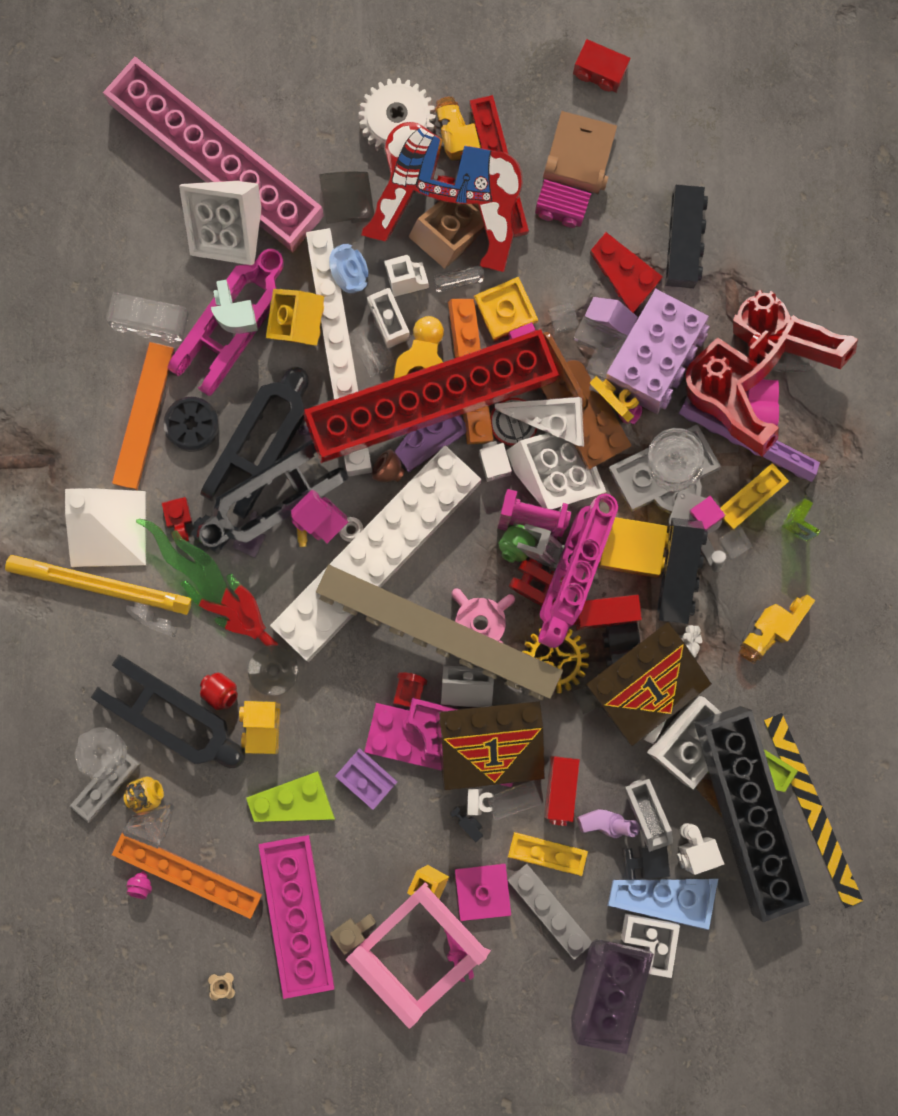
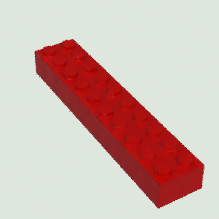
[304,329,559,463]

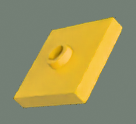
[474,277,538,342]

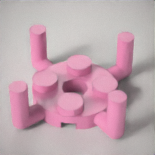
[452,589,515,644]

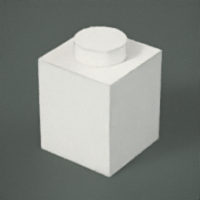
[479,441,512,482]

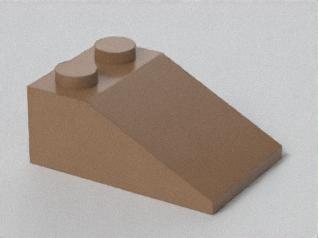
[409,200,485,269]

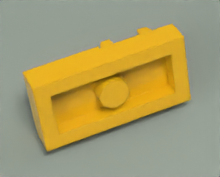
[590,376,639,422]

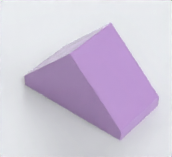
[583,297,638,339]

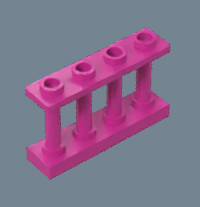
[497,489,571,539]

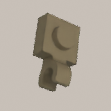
[330,913,376,955]

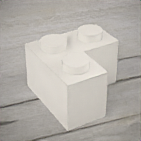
[621,913,680,978]

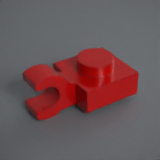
[162,497,192,543]

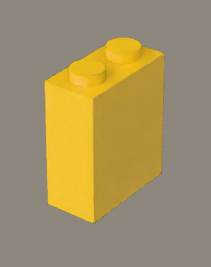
[598,517,669,578]

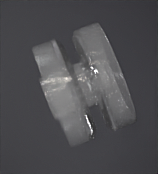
[648,428,704,492]

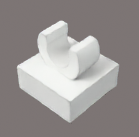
[467,789,493,815]

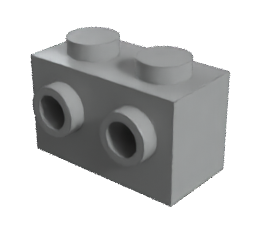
[441,665,494,707]

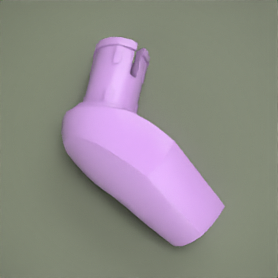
[577,809,640,838]

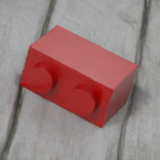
[573,39,631,93]

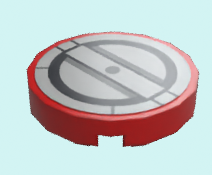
[490,398,537,447]

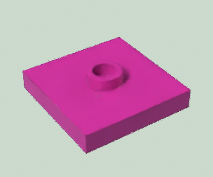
[455,863,511,921]

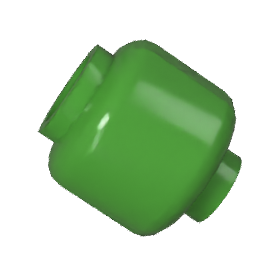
[499,525,535,563]

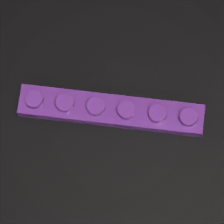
[679,396,820,482]

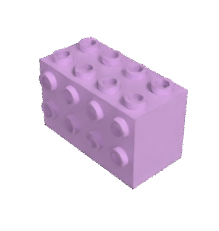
[606,289,710,415]

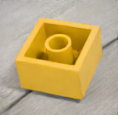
[266,289,325,346]

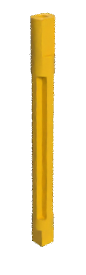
[5,555,192,615]

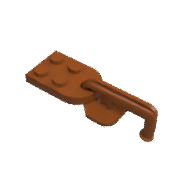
[541,332,632,470]

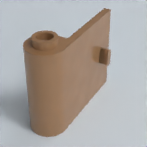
[543,111,617,194]

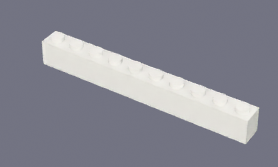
[306,228,372,476]

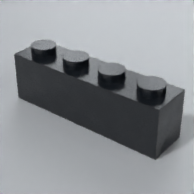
[665,184,708,289]
[656,518,708,624]

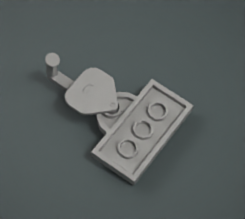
[609,424,726,572]

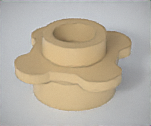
[208,973,235,1000]

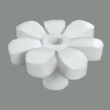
[679,625,702,657]

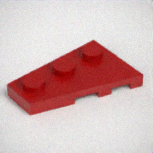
[590,232,663,313]

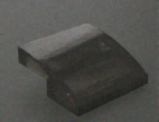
[319,171,374,224]

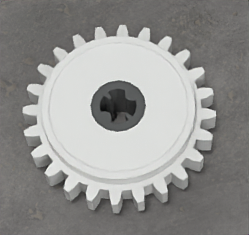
[359,78,435,154]

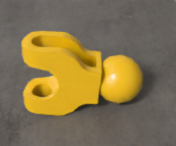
[394,316,444,379]

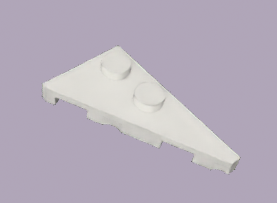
[495,397,584,446]

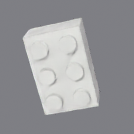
[647,695,722,789]

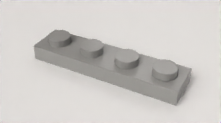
[507,863,593,960]

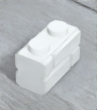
[367,288,410,348]

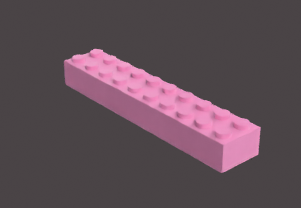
[103,57,324,252]

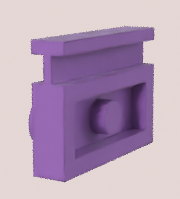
[335,748,397,810]

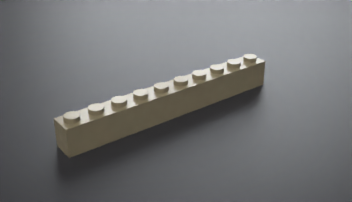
[316,564,563,701]

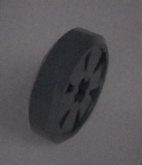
[164,397,219,452]

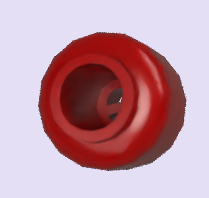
[200,672,238,710]

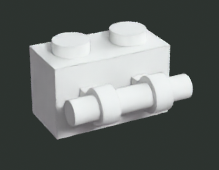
[677,823,724,875]

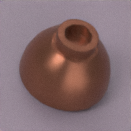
[372,449,405,482]

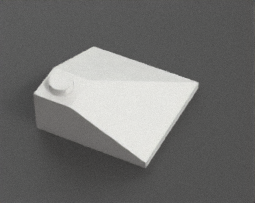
[179,181,261,265]
[506,433,606,510]
[65,488,146,567]

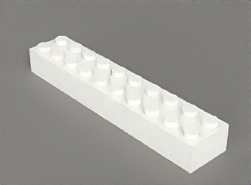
[270,445,481,662]

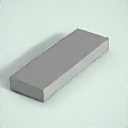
[69,748,140,823]

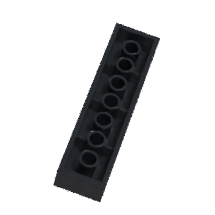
[694,706,810,923]

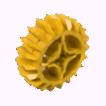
[522,628,589,693]

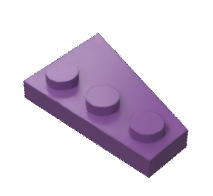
[395,415,466,473]

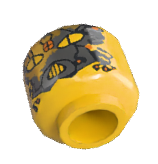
[124,776,164,814]

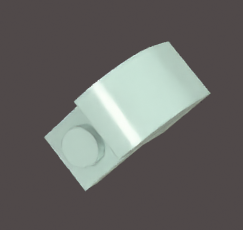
[211,280,258,334]

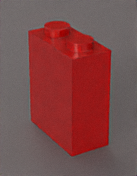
[573,595,642,631]
[544,756,580,826]

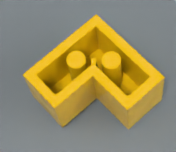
[239,701,280,754]

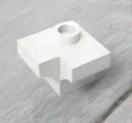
[384,255,429,297]

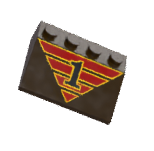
[585,622,712,746]
[435,701,545,791]

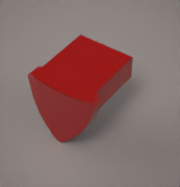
[393,672,428,707]

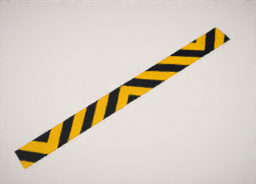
[764,713,863,908]

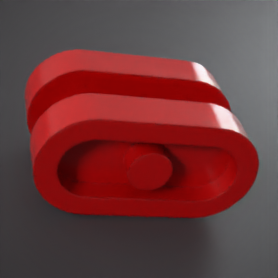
[508,558,564,607]

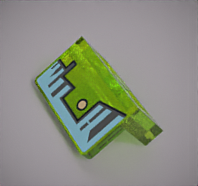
[781,498,821,541]

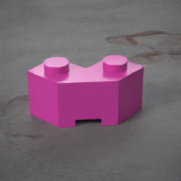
[291,489,348,543]

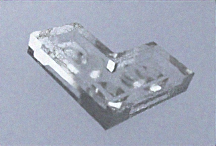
[573,316,628,380]

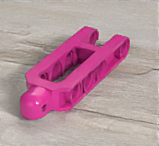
[167,249,284,396]
[538,493,618,648]

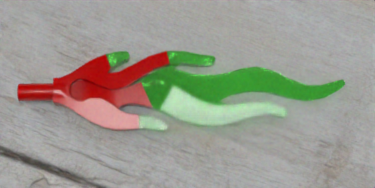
[136,518,278,651]

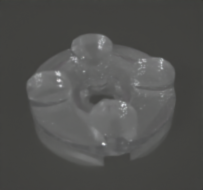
[75,727,127,779]

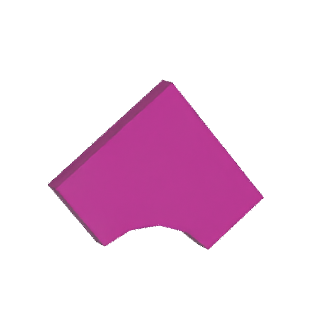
[406,698,458,758]

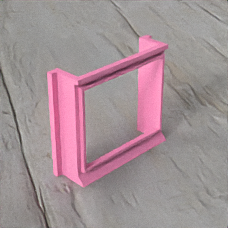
[345,882,491,1029]

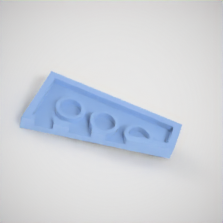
[607,879,718,930]

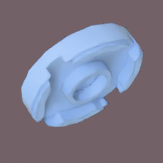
[329,244,368,293]

